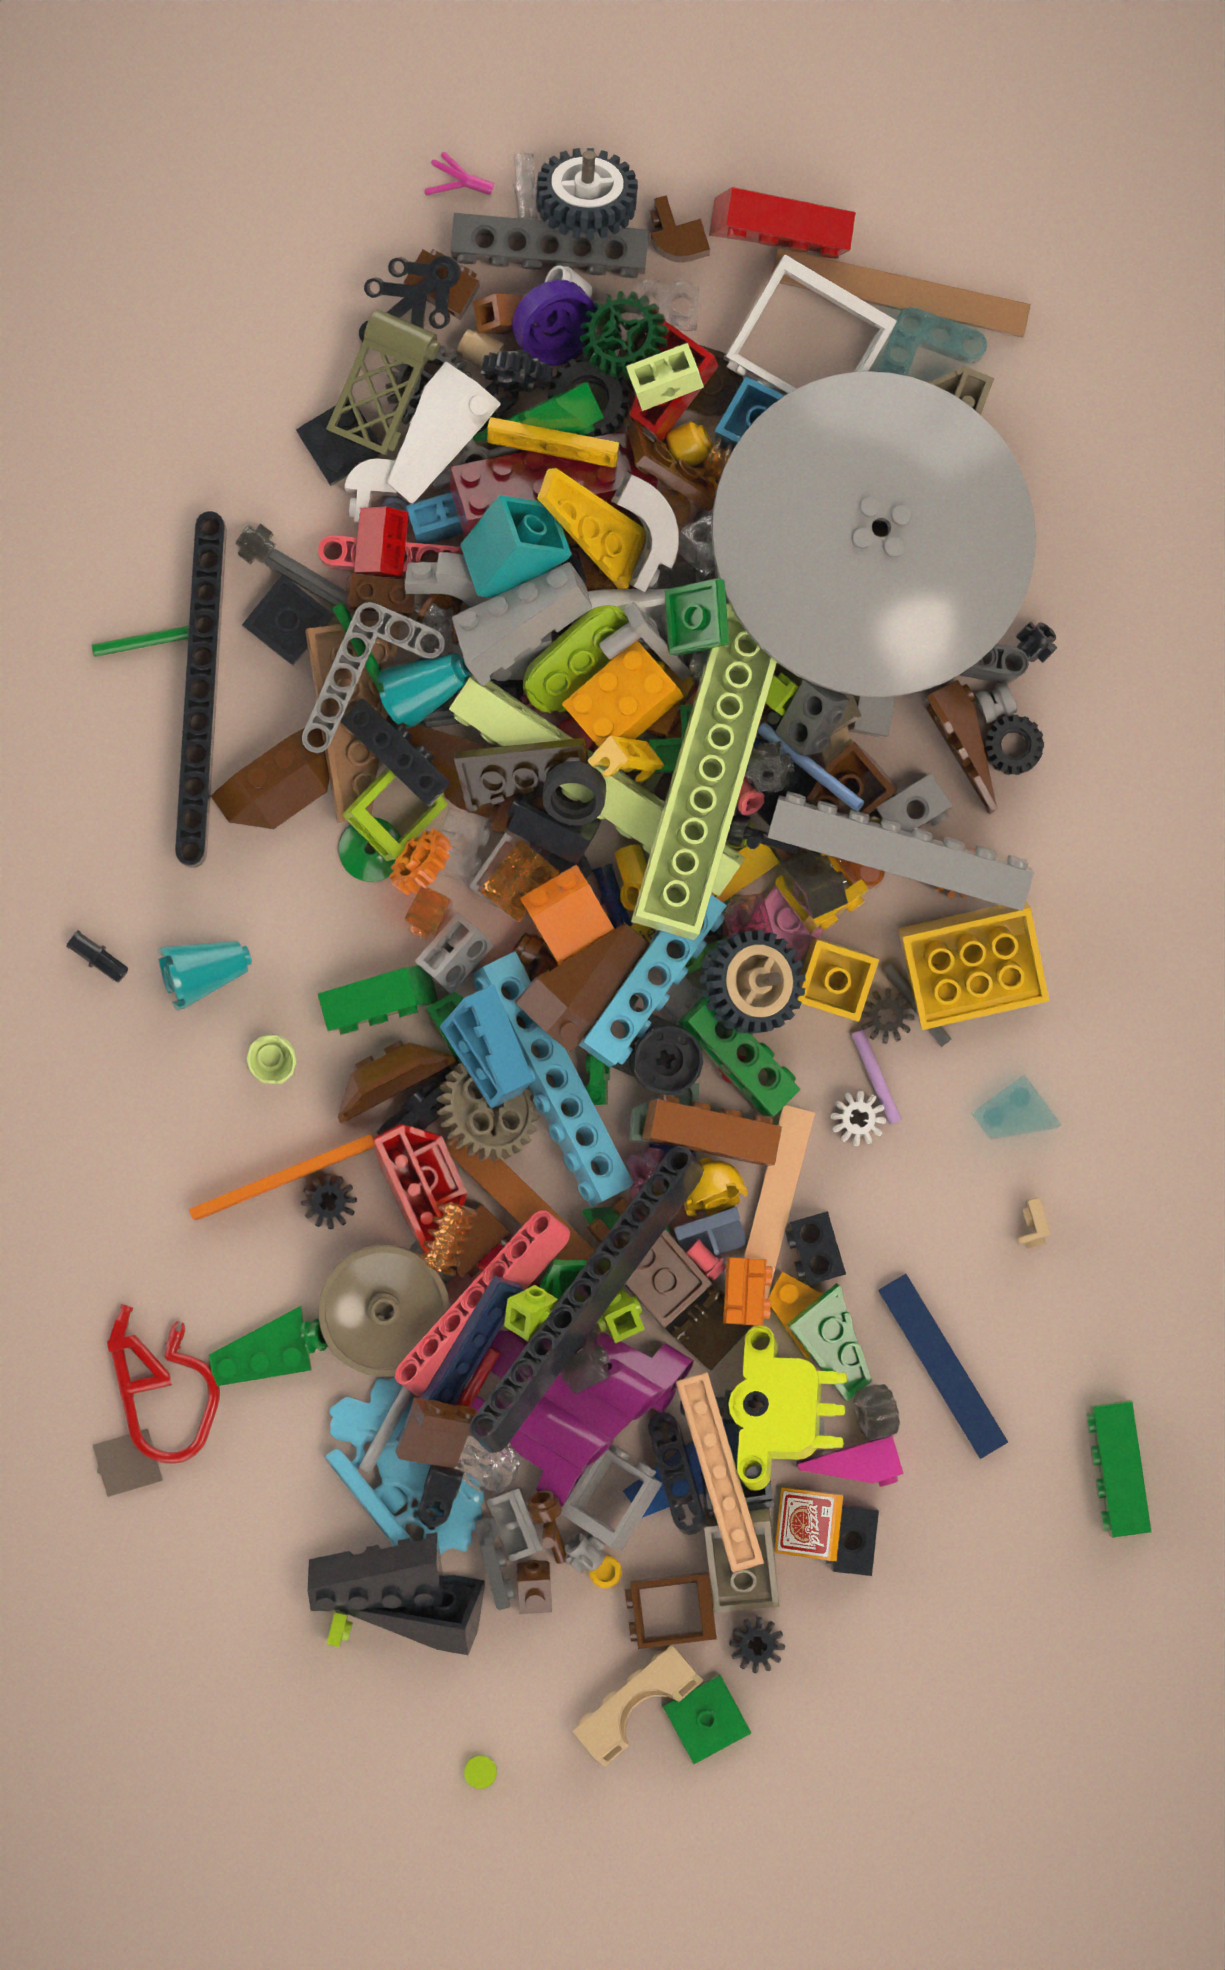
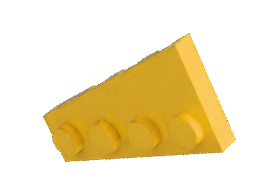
[537,468,646,589]

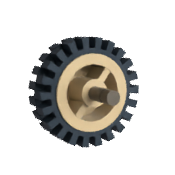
[700,930,806,1034]

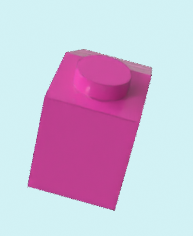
[797,1435,904,1487]

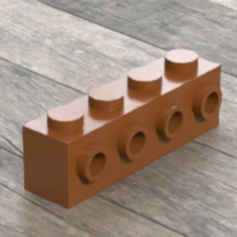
[642,1095,782,1167]

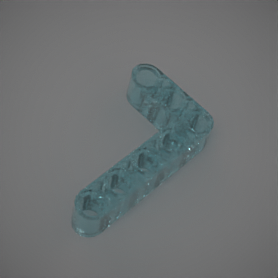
[877,307,987,376]

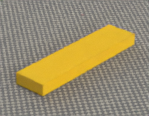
[487,417,619,468]

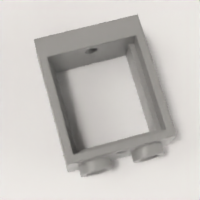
[561,1445,663,1550]

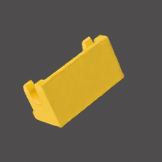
[587,736,664,782]

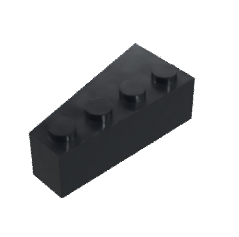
[307,1532,443,1611]

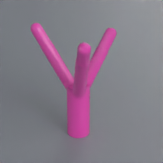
[425,152,495,195]

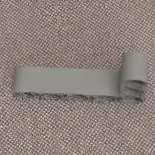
[302,602,445,753]

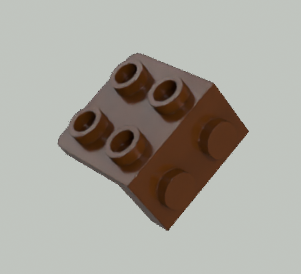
[396,1397,477,1468]

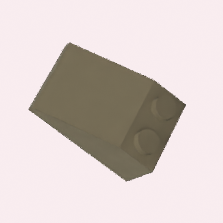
[703,1507,779,1613]

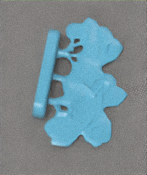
[324,1377,485,1555]

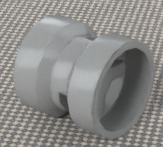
[975,682,1017,724]

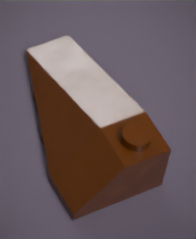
[386,715,494,819]
[775,741,897,875]
[515,923,650,1052]

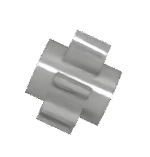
[564,1532,605,1573]

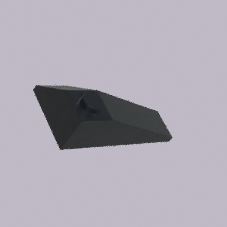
[340,1575,485,1655]

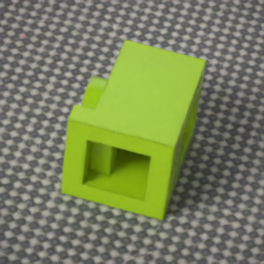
[765,672,799,717]

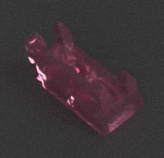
[724,893,773,935]

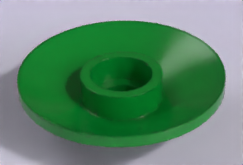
[339,817,401,882]

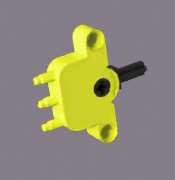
[680,1325,847,1491]

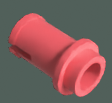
[685,1239,726,1280]

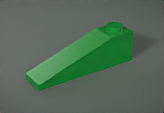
[472,382,604,441]

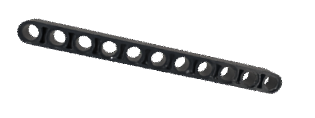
[175,511,227,868]
[469,1146,704,1453]

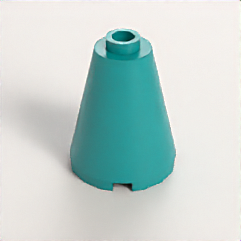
[378,654,471,729]
[158,941,252,1010]

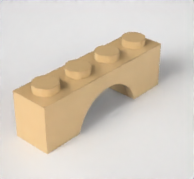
[572,1645,704,1767]

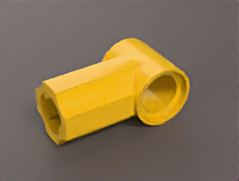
[614,844,647,911]

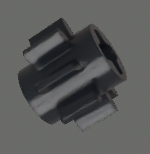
[1016,622,1057,663]

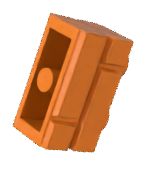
[723,1257,773,1325]

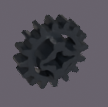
[481,350,553,393]

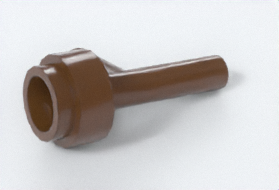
[512,932,558,982]
[527,1490,567,1564]

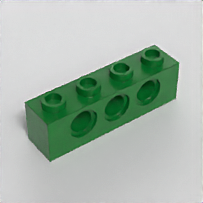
[678,997,801,1117]

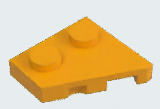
[767,1271,823,1358]

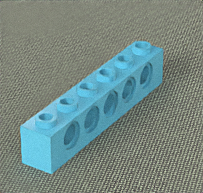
[578,894,727,1068]

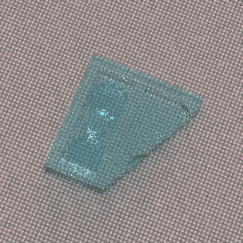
[971,1074,1062,1140]

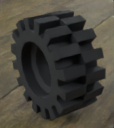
[984,714,1044,775]

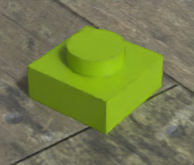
[326,1610,353,1647]

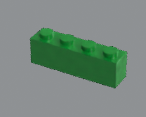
[1086,1400,1152,1538]

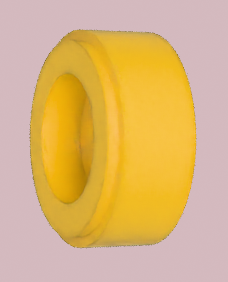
[589,1555,622,1588]

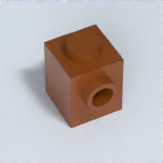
[473,293,523,335]

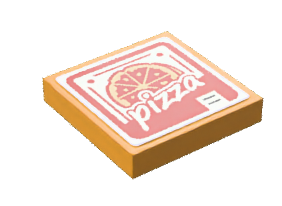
[774,1487,843,1561]

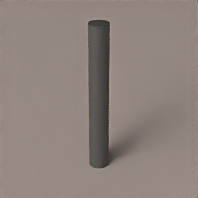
[882,962,952,1047]

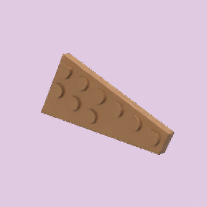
[305,619,401,823]

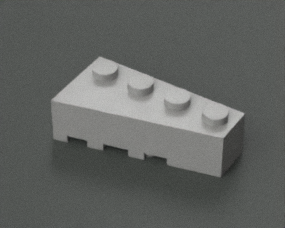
[452,562,592,687]

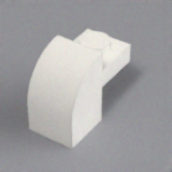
[345,459,398,526]

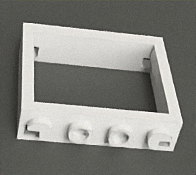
[723,255,897,396]

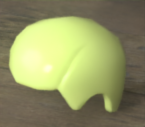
[246,1035,297,1085]

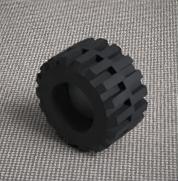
[548,356,629,437]

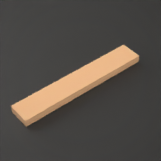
[744,1105,815,1299]
[676,1372,764,1573]

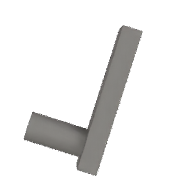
[599,602,693,681]

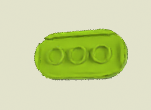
[523,605,629,713]

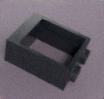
[507,785,602,865]

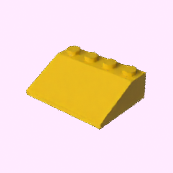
[898,901,1050,1030]

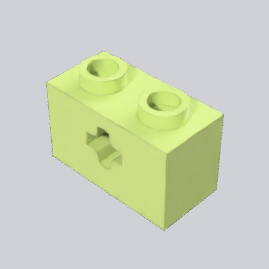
[626,343,704,411]

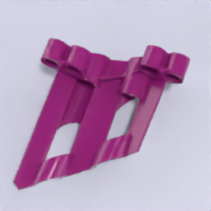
[455,1326,694,1507]

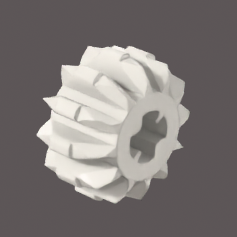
[830,1091,886,1146]

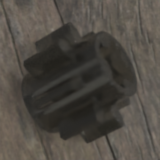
[235,523,276,565]

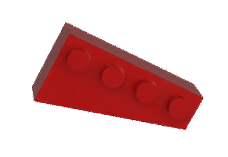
[709,187,856,259]

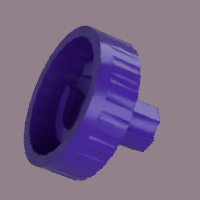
[512,279,597,366]

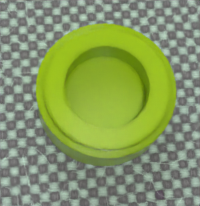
[464,1755,497,1789]

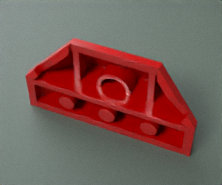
[372,1124,467,1254]

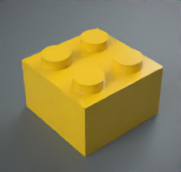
[797,937,879,1022]

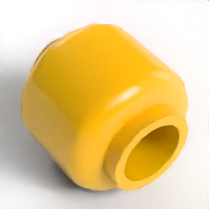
[666,421,713,467]

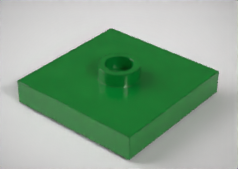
[664,578,729,656]
[662,1674,751,1764]

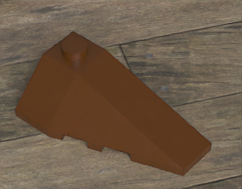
[922,680,997,814]

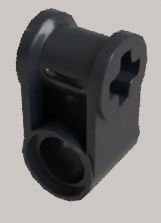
[417,1465,464,1527]

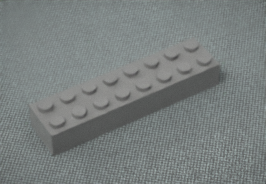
[767,791,1034,911]

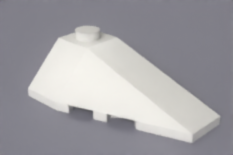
[387,361,501,504]

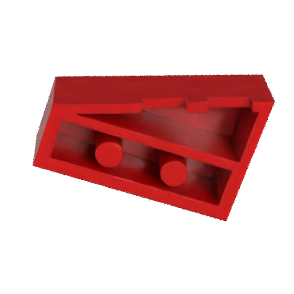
[629,321,719,441]

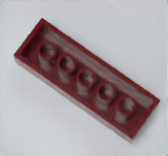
[450,431,658,538]

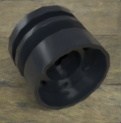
[629,1024,704,1095]

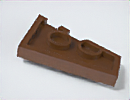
[627,419,716,511]

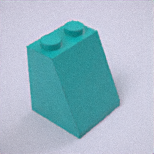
[460,495,571,598]

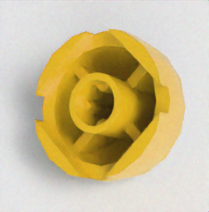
[683,1158,748,1217]

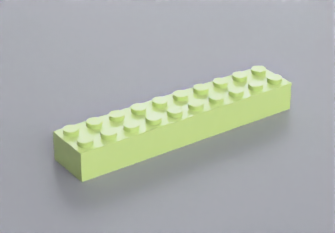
[631,604,777,940]

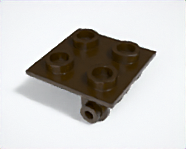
[665,1282,753,1371]

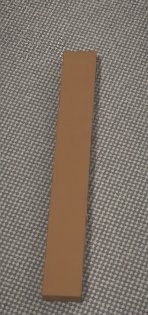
[772,248,1031,337]

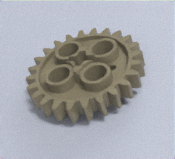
[437,1063,540,1162]

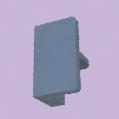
[674,1207,747,1256]

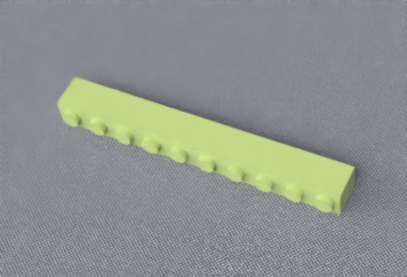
[449,675,745,896]

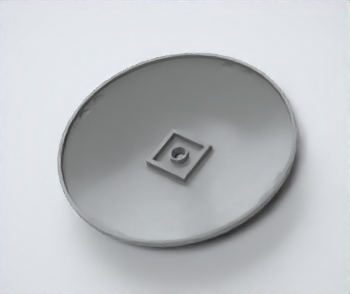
[712,371,1036,697]

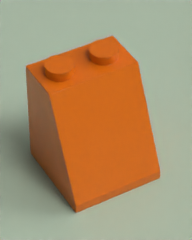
[520,865,614,966]

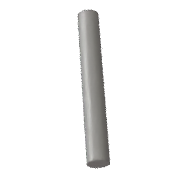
[358,1386,413,1474]

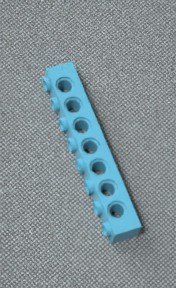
[472,951,634,1207]

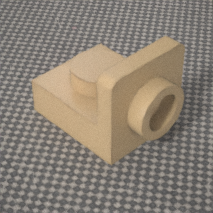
[1016,1197,1051,1249]

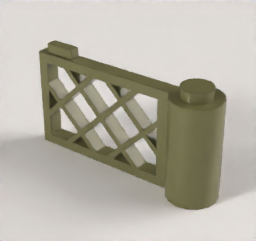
[326,309,440,455]

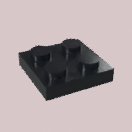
[296,398,383,486]
[242,574,334,666]

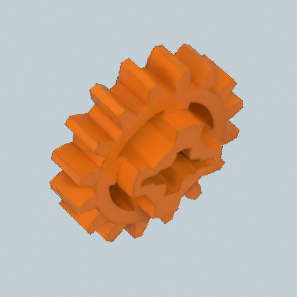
[389,828,452,895]

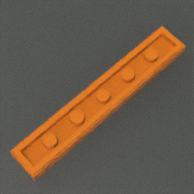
[189,1134,374,1221]

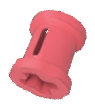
[737,775,765,815]

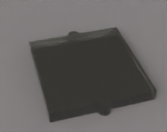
[93,1428,163,1497]

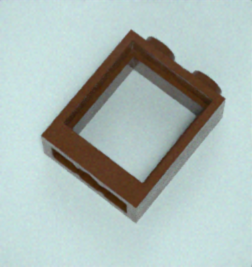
[624,1571,717,1649]

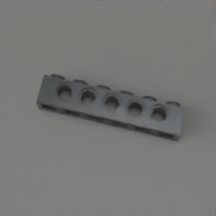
[451,213,649,278]

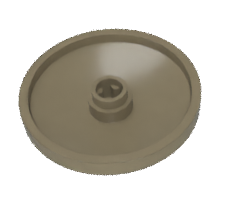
[318,1244,450,1377]

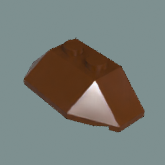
[211,728,330,830]
[337,1040,457,1124]

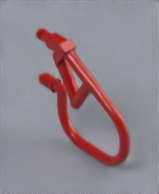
[107,1304,220,1464]

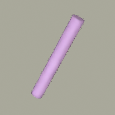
[851,1030,902,1125]

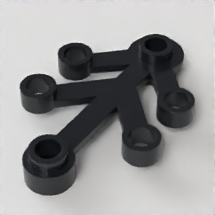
[359,256,461,342]

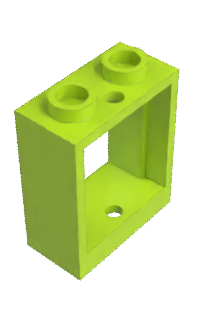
[342,767,448,861]

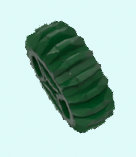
[580,291,669,380]

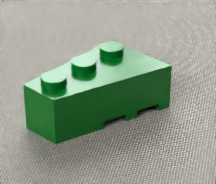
[317,966,438,1035]

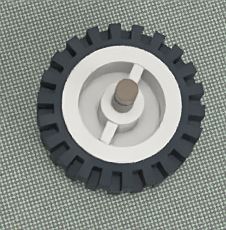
[536,148,638,240]

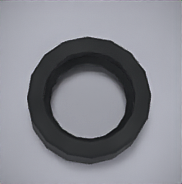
[542,761,607,825]

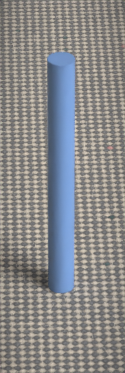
[757,723,864,812]

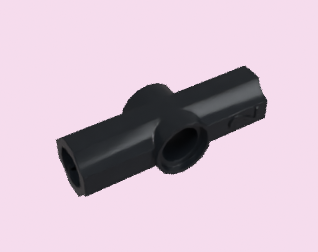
[376,1067,453,1135]

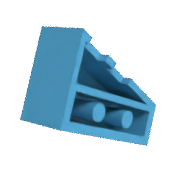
[439,984,534,1108]

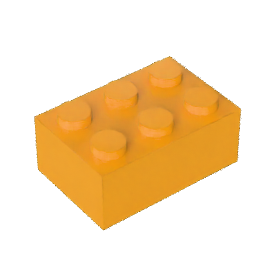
[562,640,685,747]

